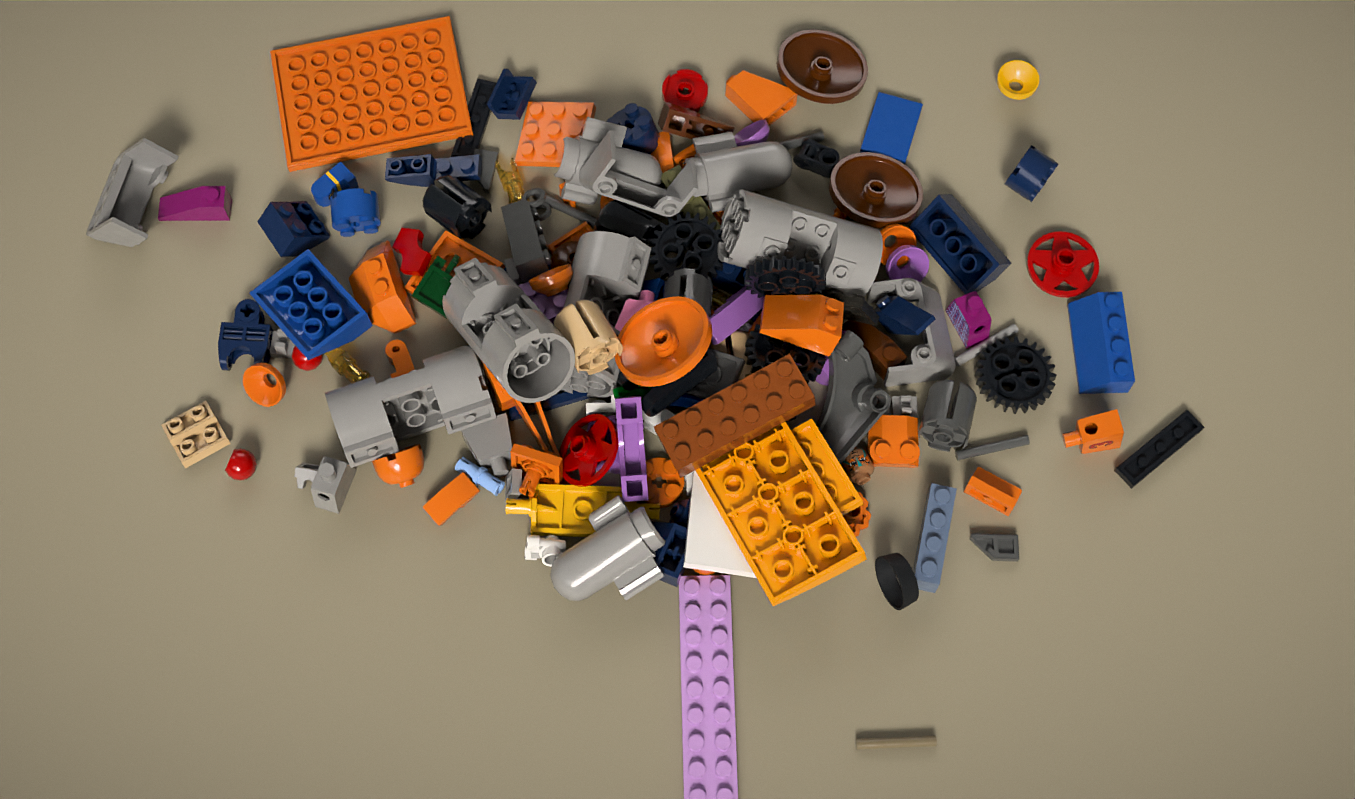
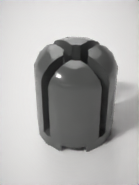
[663,268,713,317]
[918,379,977,452]

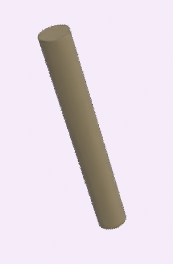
[855,735,937,750]

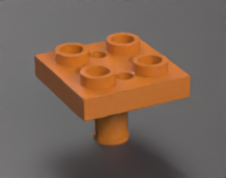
[510,443,563,497]

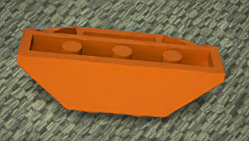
[349,240,417,334]

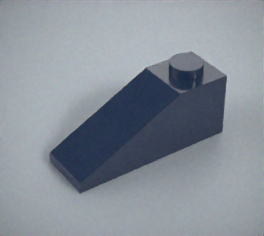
[872,295,936,335]

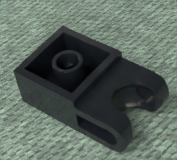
[618,348,718,417]

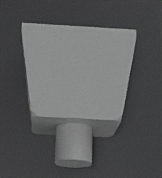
[461,413,513,477]
[311,456,356,514]

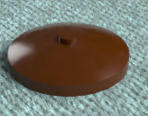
[776,30,868,104]
[829,152,923,228]

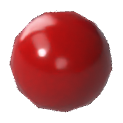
[292,346,323,371]
[225,448,257,481]

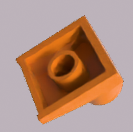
[867,415,920,468]

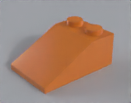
[759,295,844,357]

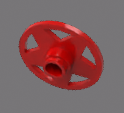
[1027,231,1099,298]
[559,414,619,487]

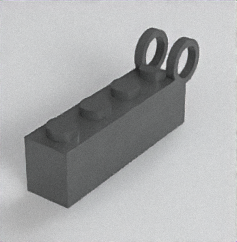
[501,188,552,284]

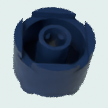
[606,103,660,154]
[1004,145,1059,202]

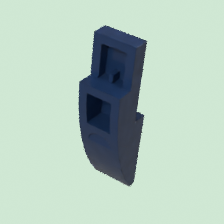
[385,154,482,187]

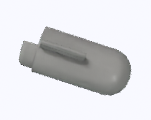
[553,117,662,205]
[683,132,792,213]
[550,495,665,601]

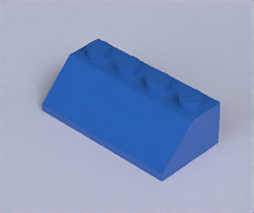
[1067,292,1135,394]

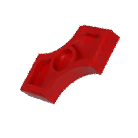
[392,228,432,276]

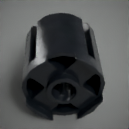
[422,175,492,239]
[594,200,662,247]

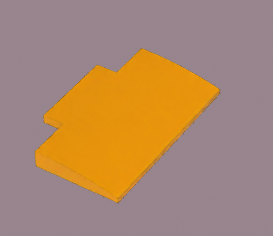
[695,419,867,606]

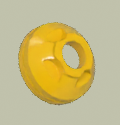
[997,60,1039,100]

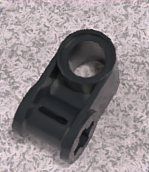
[793,139,840,178]

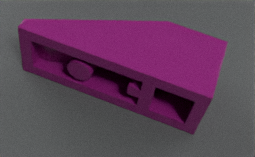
[158,186,232,221]

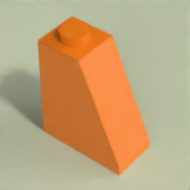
[725,70,798,126]

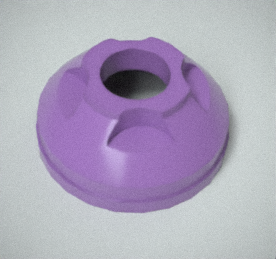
[734,120,770,146]
[886,245,929,282]

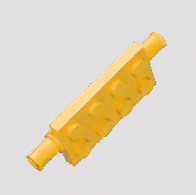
[506,484,660,537]

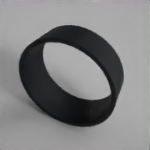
[875,553,919,610]

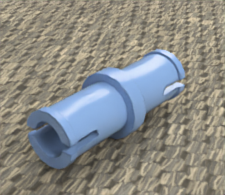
[455,457,505,496]

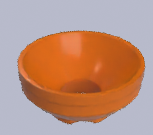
[880,224,917,266]
[529,264,573,297]
[243,363,286,407]

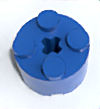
[330,188,381,237]

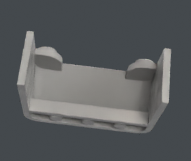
[579,130,698,217]
[86,138,179,247]
[866,278,956,387]

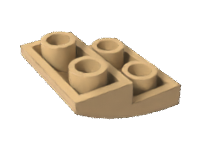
[161,401,231,469]

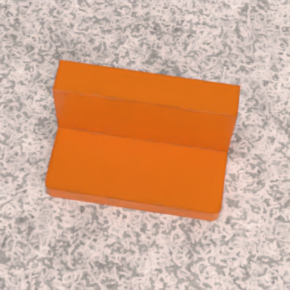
[964,467,1022,516]

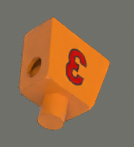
[1062,409,1124,454]

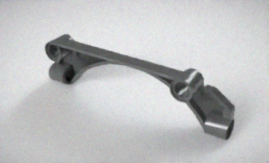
[816,330,891,464]

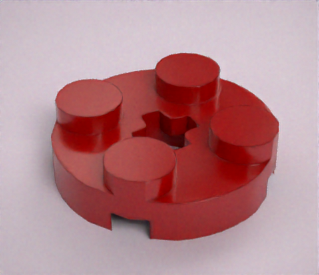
[662,69,708,112]

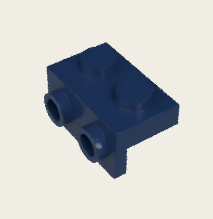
[487,69,537,120]

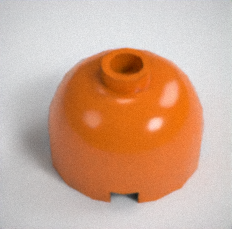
[372,444,424,488]

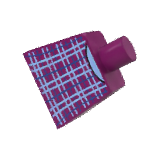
[945,291,992,349]

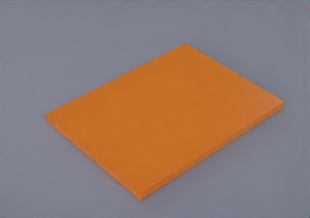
[270,16,473,172]

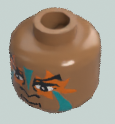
[840,447,875,486]

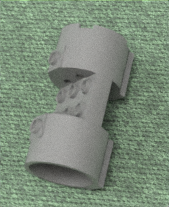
[717,189,883,300]
[561,231,651,398]
[443,258,575,403]
[325,345,497,468]

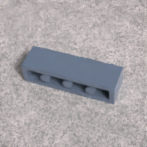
[913,483,957,593]

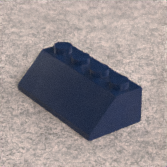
[908,194,1012,295]

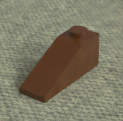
[658,102,735,139]
[842,314,907,381]

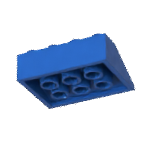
[250,249,373,360]

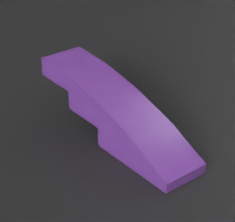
[709,286,765,345]

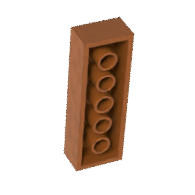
[654,354,816,478]

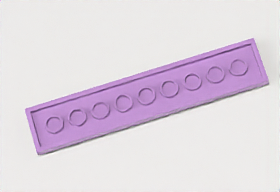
[679,575,738,799]

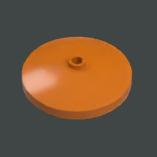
[615,296,712,387]

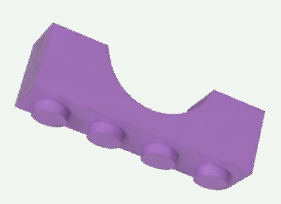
[615,395,648,502]

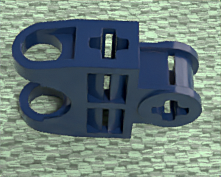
[218,299,274,371]

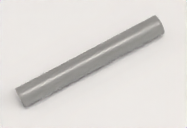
[954,324,1019,367]

